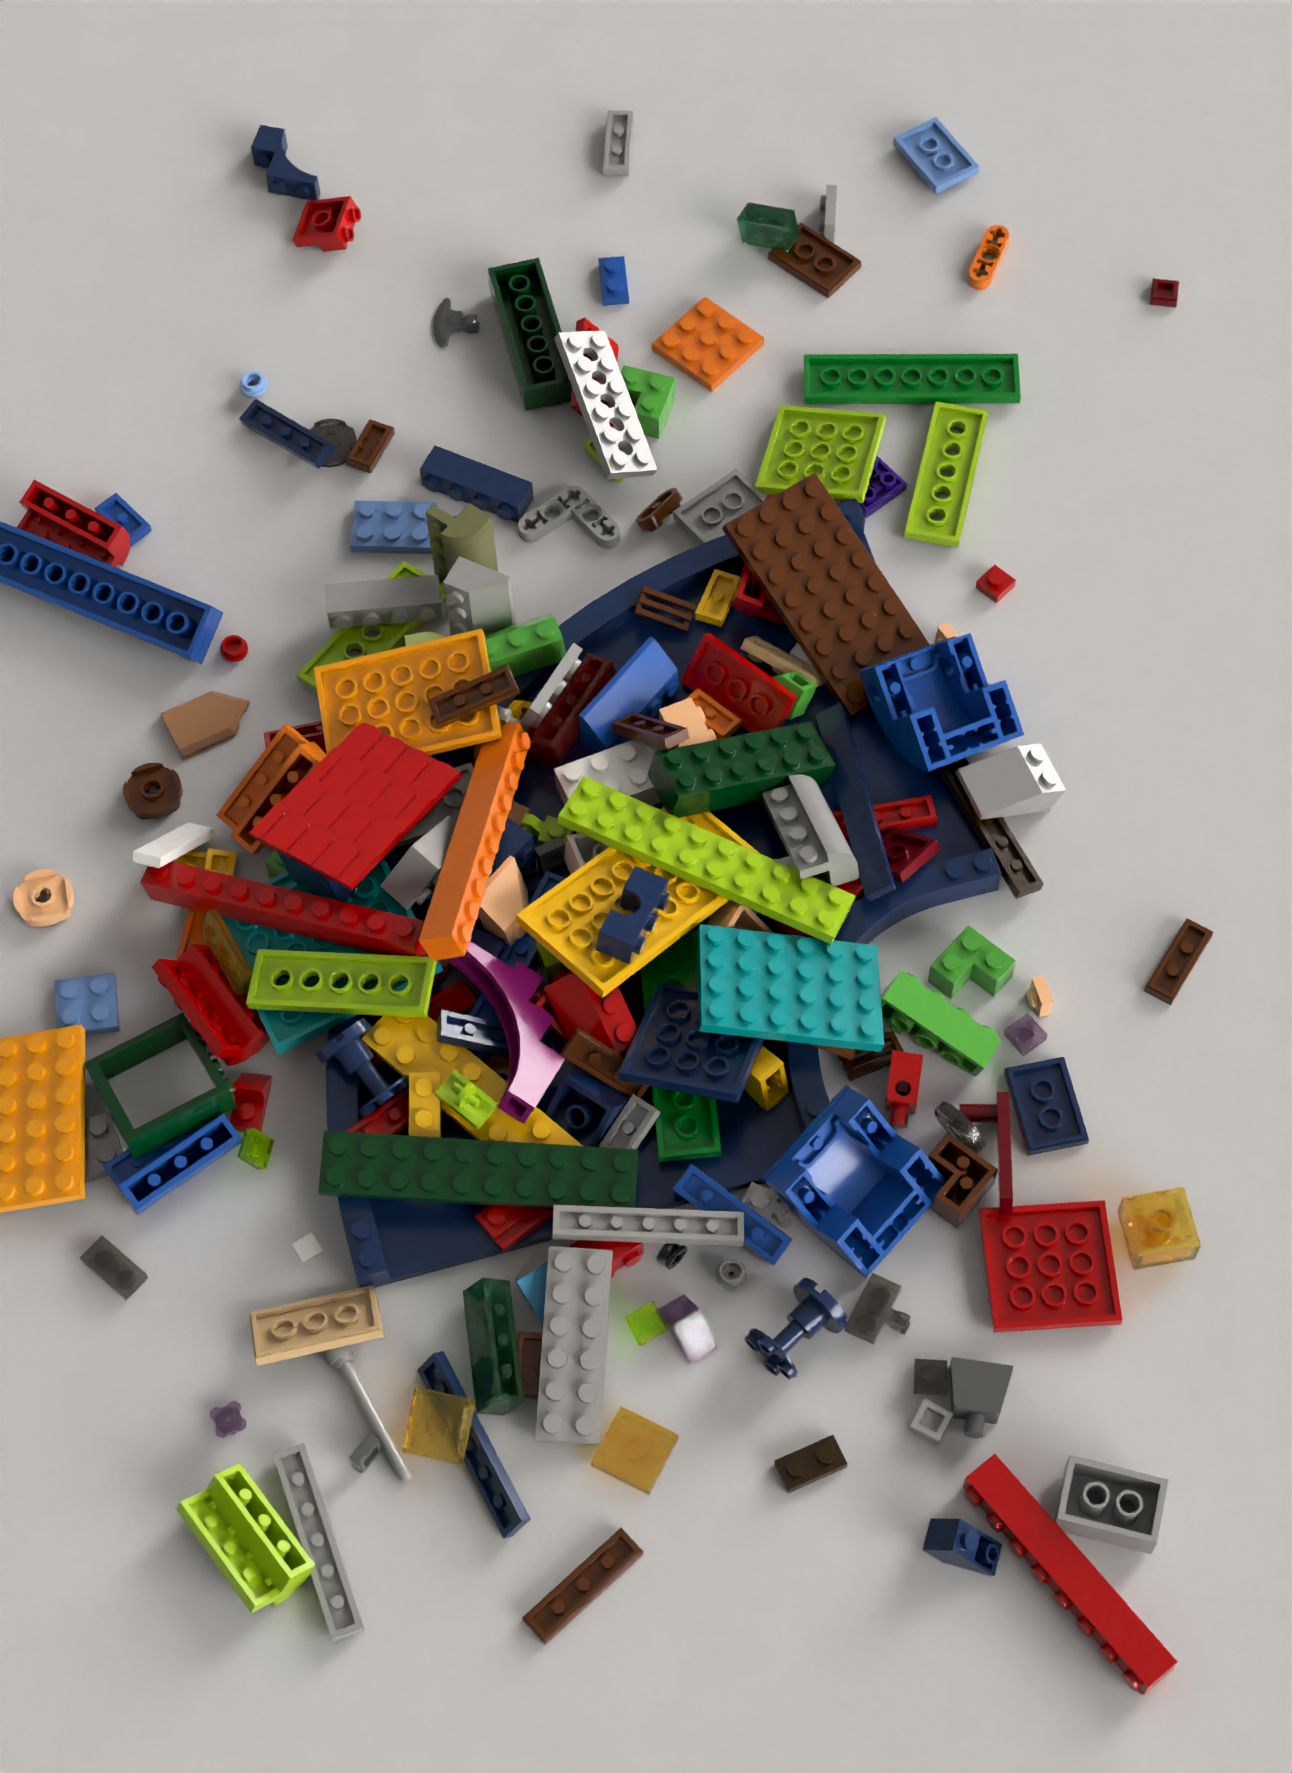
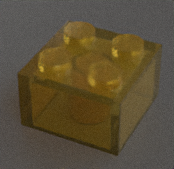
[1117,1187,1201,1270]

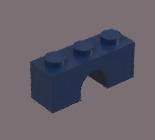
[595,866,670,964]

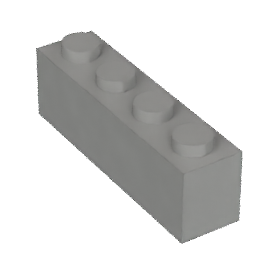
[325,575,442,629]

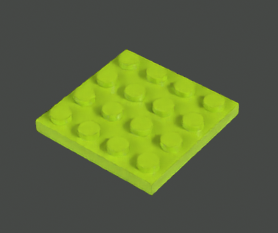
[755,405,886,503]

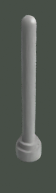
[325,1345,412,1482]

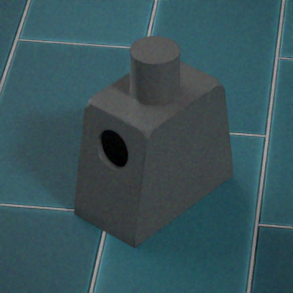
[949,1357,1013,1438]

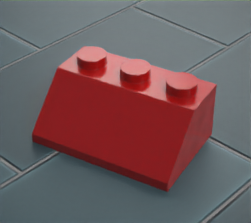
[543,972,638,1067]

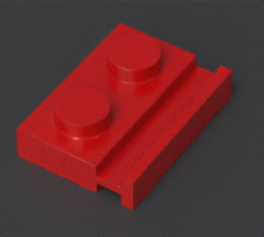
[475,1205,553,1254]

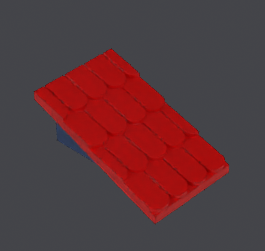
[249,722,462,902]

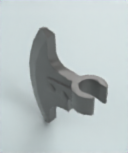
[433,298,480,347]

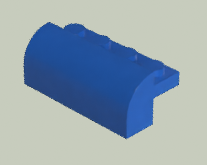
[103,1113,242,1215]

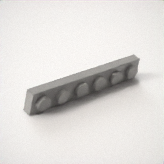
[552,1205,744,1246]
[273,1443,365,1642]

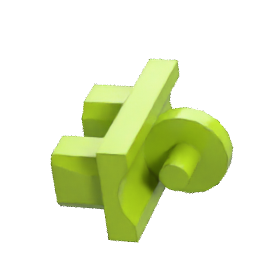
[435,1070,498,1129]

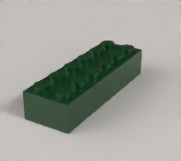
[488,258,572,411]
[647,721,835,818]

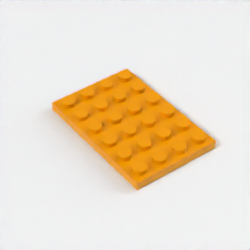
[314,629,502,756]
[0,1024,85,1213]

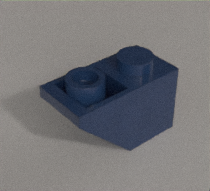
[923,1518,1002,1576]

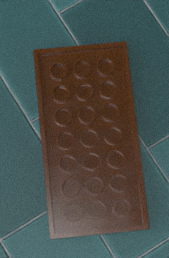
[722,473,930,718]

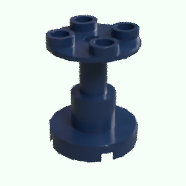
[315,1018,409,1119]
[744,1277,848,1380]

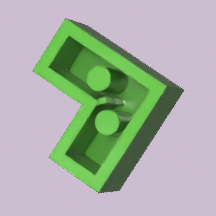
[621,365,675,439]
[928,925,1016,999]

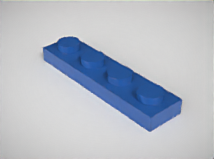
[673,1164,793,1265]

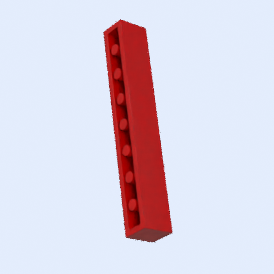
[963,1454,1178,1695]

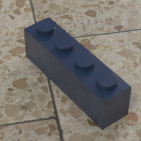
[420,445,534,523]

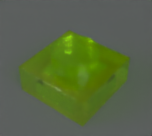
[237,1128,274,1170]
[624,1301,669,1346]

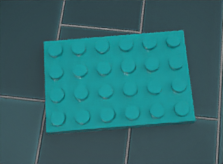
[697,924,884,1052]

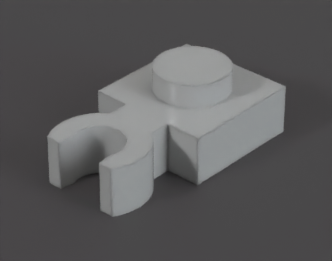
[743,1182,793,1229]

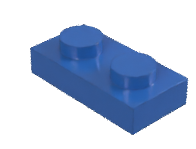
[598,256,629,306]
[95,493,152,547]

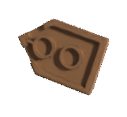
[160,691,250,759]

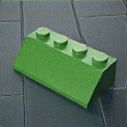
[484,614,566,676]

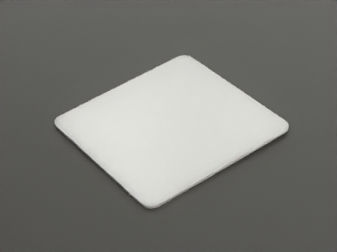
[292,1233,323,1262]

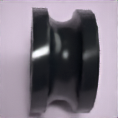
[657,1243,688,1269]

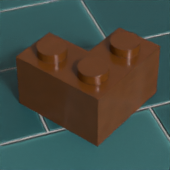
[928,1132,998,1228]

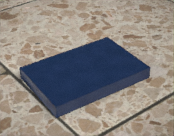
[1004,1057,1089,1156]

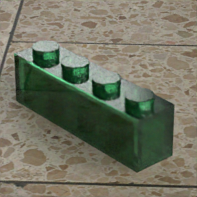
[463,1277,524,1416]

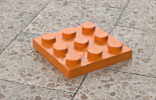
[652,297,764,392]

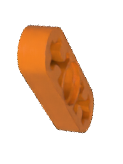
[968,225,1009,290]

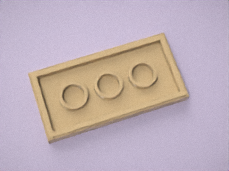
[249,1285,384,1366]

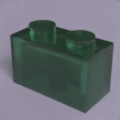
[737,202,800,251]

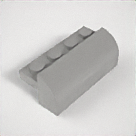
[762,774,859,886]

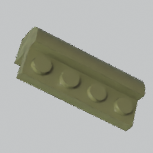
[426,503,498,584]

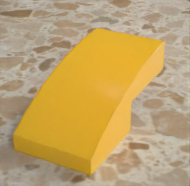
[175,848,237,876]

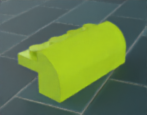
[176,1463,315,1613]

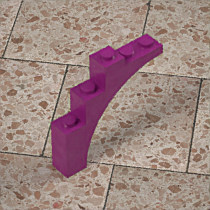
[446,941,566,1124]

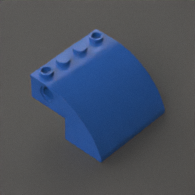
[859,633,1024,772]
[762,1085,946,1278]

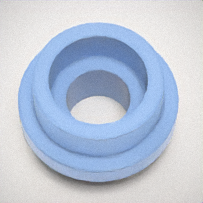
[240,371,267,397]

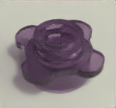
[210,1401,247,1438]

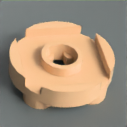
[13,869,74,927]

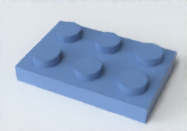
[893,117,979,194]
[350,501,438,554]

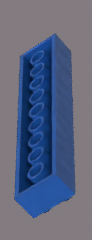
[0,521,223,664]

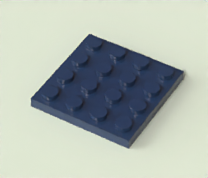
[618,982,764,1103]

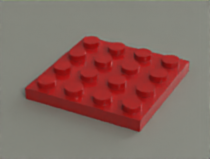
[978,1200,1123,1333]

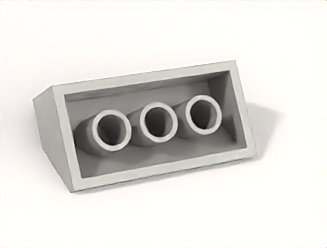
[443,556,516,636]

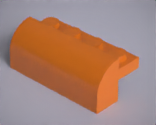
[216,724,326,855]

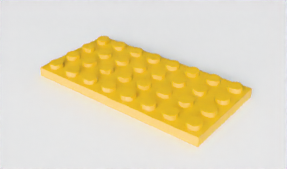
[515,807,759,998]

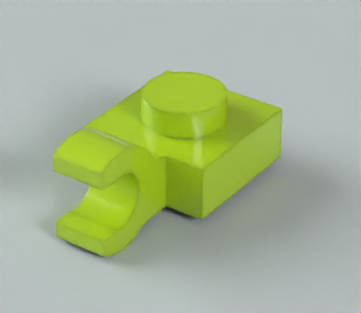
[521,813,574,846]

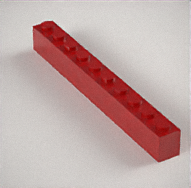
[140,862,427,957]

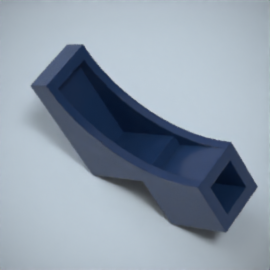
[251,125,321,201]

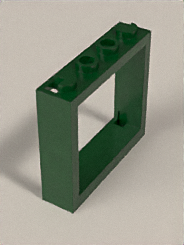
[84,1012,237,1160]

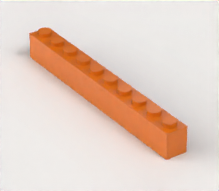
[418,721,530,961]

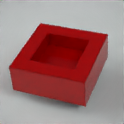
[976,564,1016,603]

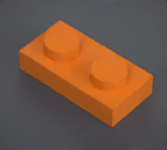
[686,688,742,739]

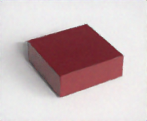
[1150,278,1179,308]

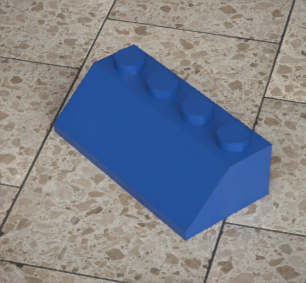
[579,636,679,754]

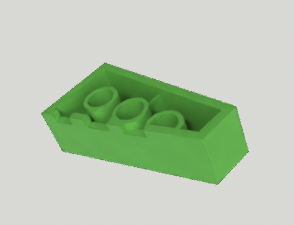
[881,970,1002,1077]

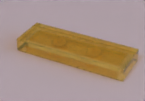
[202,909,253,995]

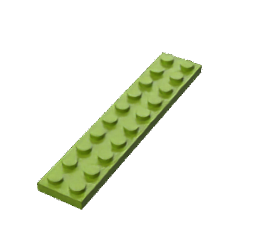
[557,776,856,945]

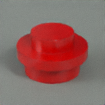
[220,635,249,662]

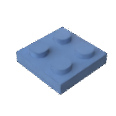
[54,973,120,1036]

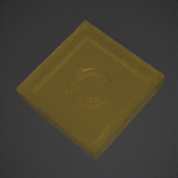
[401,1387,476,1465]
[591,1406,679,1495]

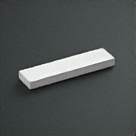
[133,823,214,868]

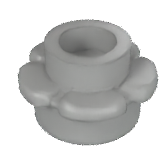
[716,1259,747,1290]

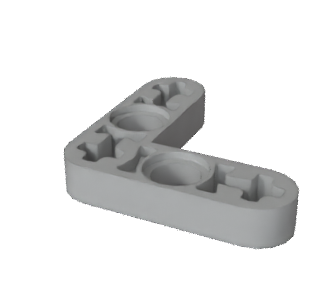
[518,486,620,549]

